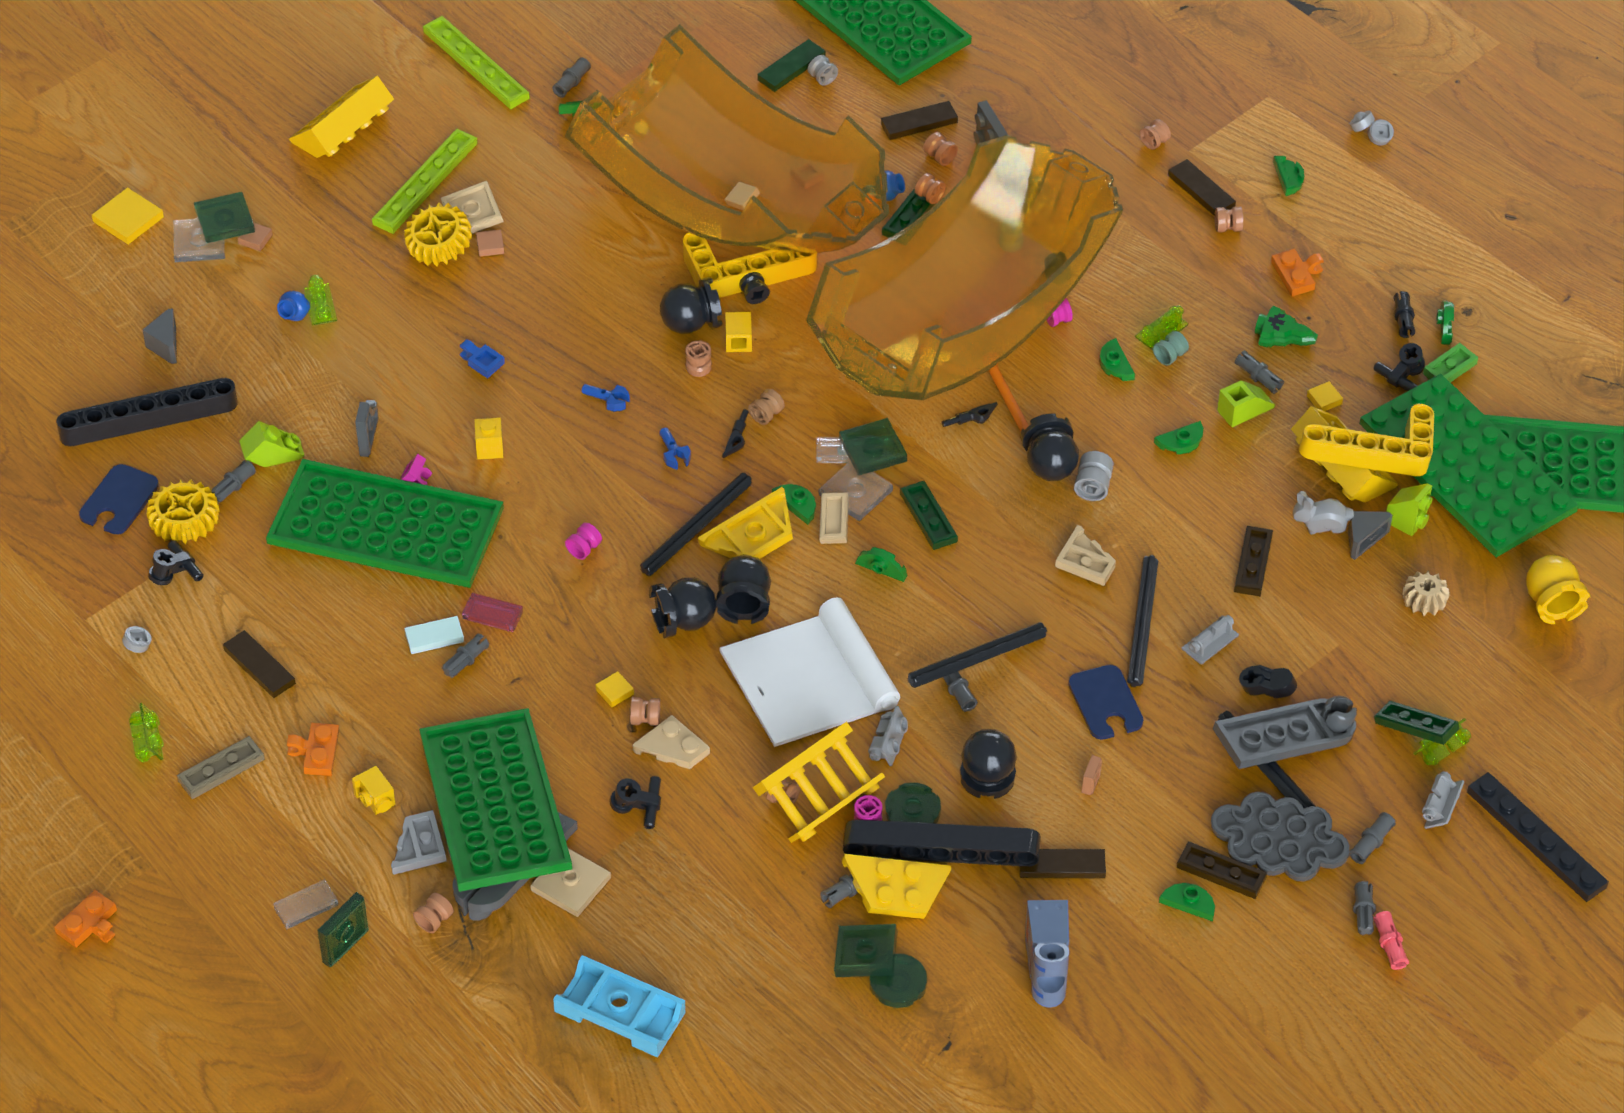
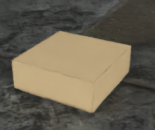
[724,182,760,211]

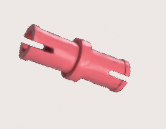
[1373,911,1409,970]

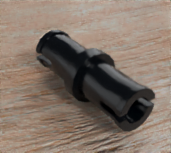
[1393,291,1416,338]

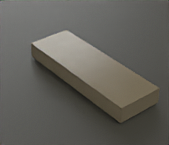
[177,736,265,799]

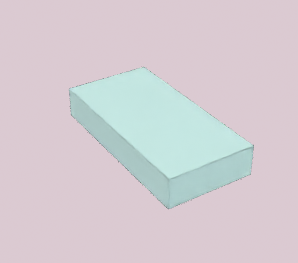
[404,616,464,654]

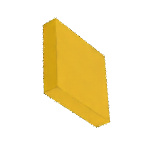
[92,187,164,244]

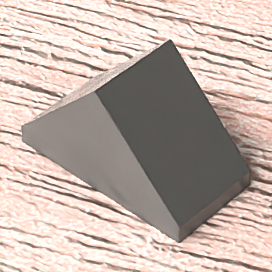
[143,309,177,364]
[1348,511,1393,560]

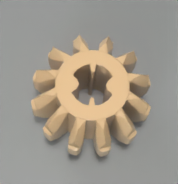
[1402,571,1450,616]

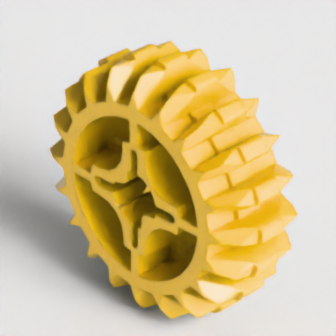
[404,202,472,267]
[146,479,220,545]

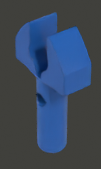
[581,384,630,412]
[659,427,691,470]

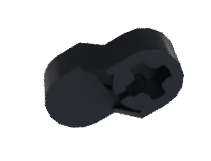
[1239,665,1297,699]

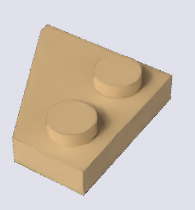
[1055,525,1116,586]
[633,715,710,769]

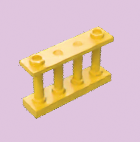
[752,721,885,843]

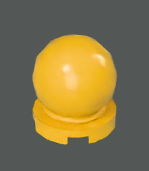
[1525,555,1590,624]

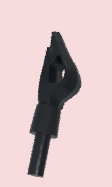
[941,402,998,427]
[722,409,749,458]

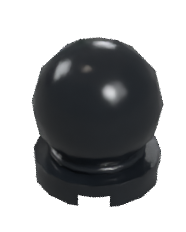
[660,277,722,334]
[1020,413,1079,481]
[716,554,771,624]
[649,577,717,639]
[960,729,1017,799]

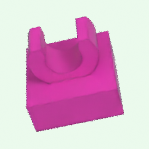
[400,454,432,485]

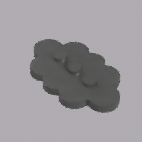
[1211,792,1349,881]

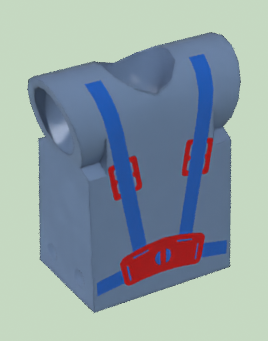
[1025,900,1070,1008]

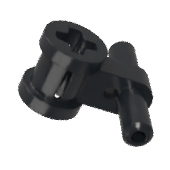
[1374,343,1425,391]
[148,540,204,585]
[609,776,661,829]

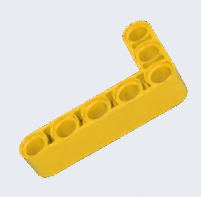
[683,231,817,298]
[1299,404,1434,476]

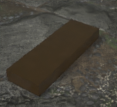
[881,101,958,140]
[1168,159,1236,216]
[1234,526,1273,597]
[223,630,296,698]
[1177,841,1267,899]
[1020,849,1106,878]

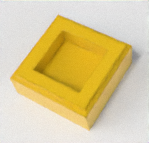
[1307,381,1343,411]
[595,671,634,707]

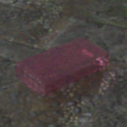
[462,593,523,632]

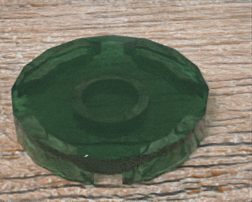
[885,783,941,824]
[869,954,927,1008]

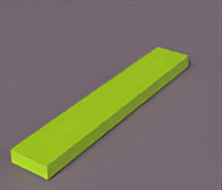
[423,16,530,109]
[372,129,477,234]

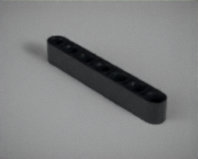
[56,378,238,446]
[843,820,1041,866]

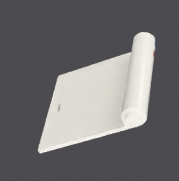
[719,597,900,747]

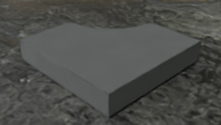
[355,400,379,457]

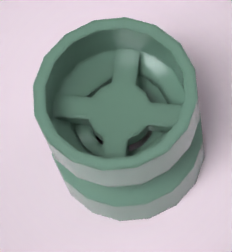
[1153,331,1189,366]

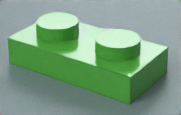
[1423,343,1478,382]

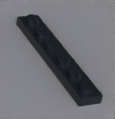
[1467,772,1609,902]

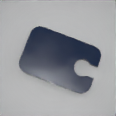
[79,464,159,534]
[1069,665,1144,740]

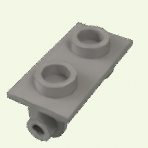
[1182,615,1239,665]
[868,706,908,766]
[1422,771,1464,829]

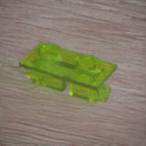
[304,275,337,326]
[1135,305,1189,350]
[129,703,164,762]
[1413,718,1471,765]

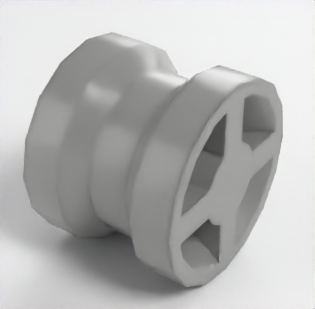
[808,55,838,86]

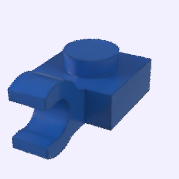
[460,339,505,379]

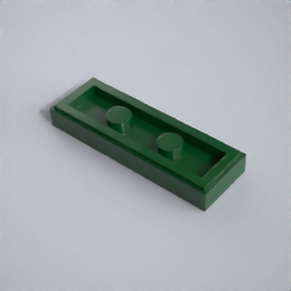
[758,39,826,92]
[882,188,936,244]
[900,480,958,550]
[1374,701,1460,745]

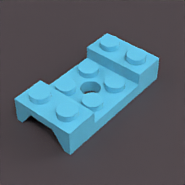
[553,955,686,1058]

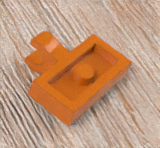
[1271,248,1324,297]
[287,723,339,776]
[54,890,117,948]

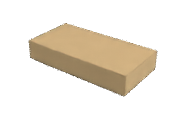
[819,492,849,544]

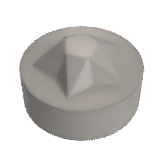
[1349,111,1375,132]
[1368,119,1394,145]
[122,626,152,653]

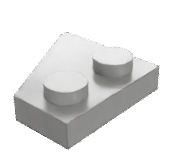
[391,810,447,875]

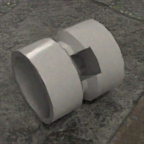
[1074,451,1114,501]

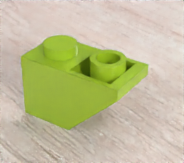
[1217,380,1275,427]
[239,421,305,467]
[1386,483,1433,536]

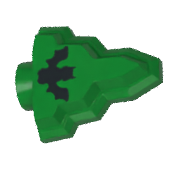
[1255,306,1318,347]

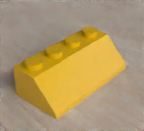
[289,75,394,158]
[1291,406,1399,503]

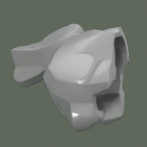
[1292,491,1354,535]

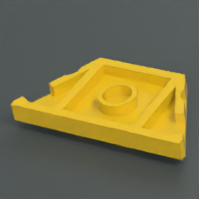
[698,487,793,559]
[842,854,951,919]

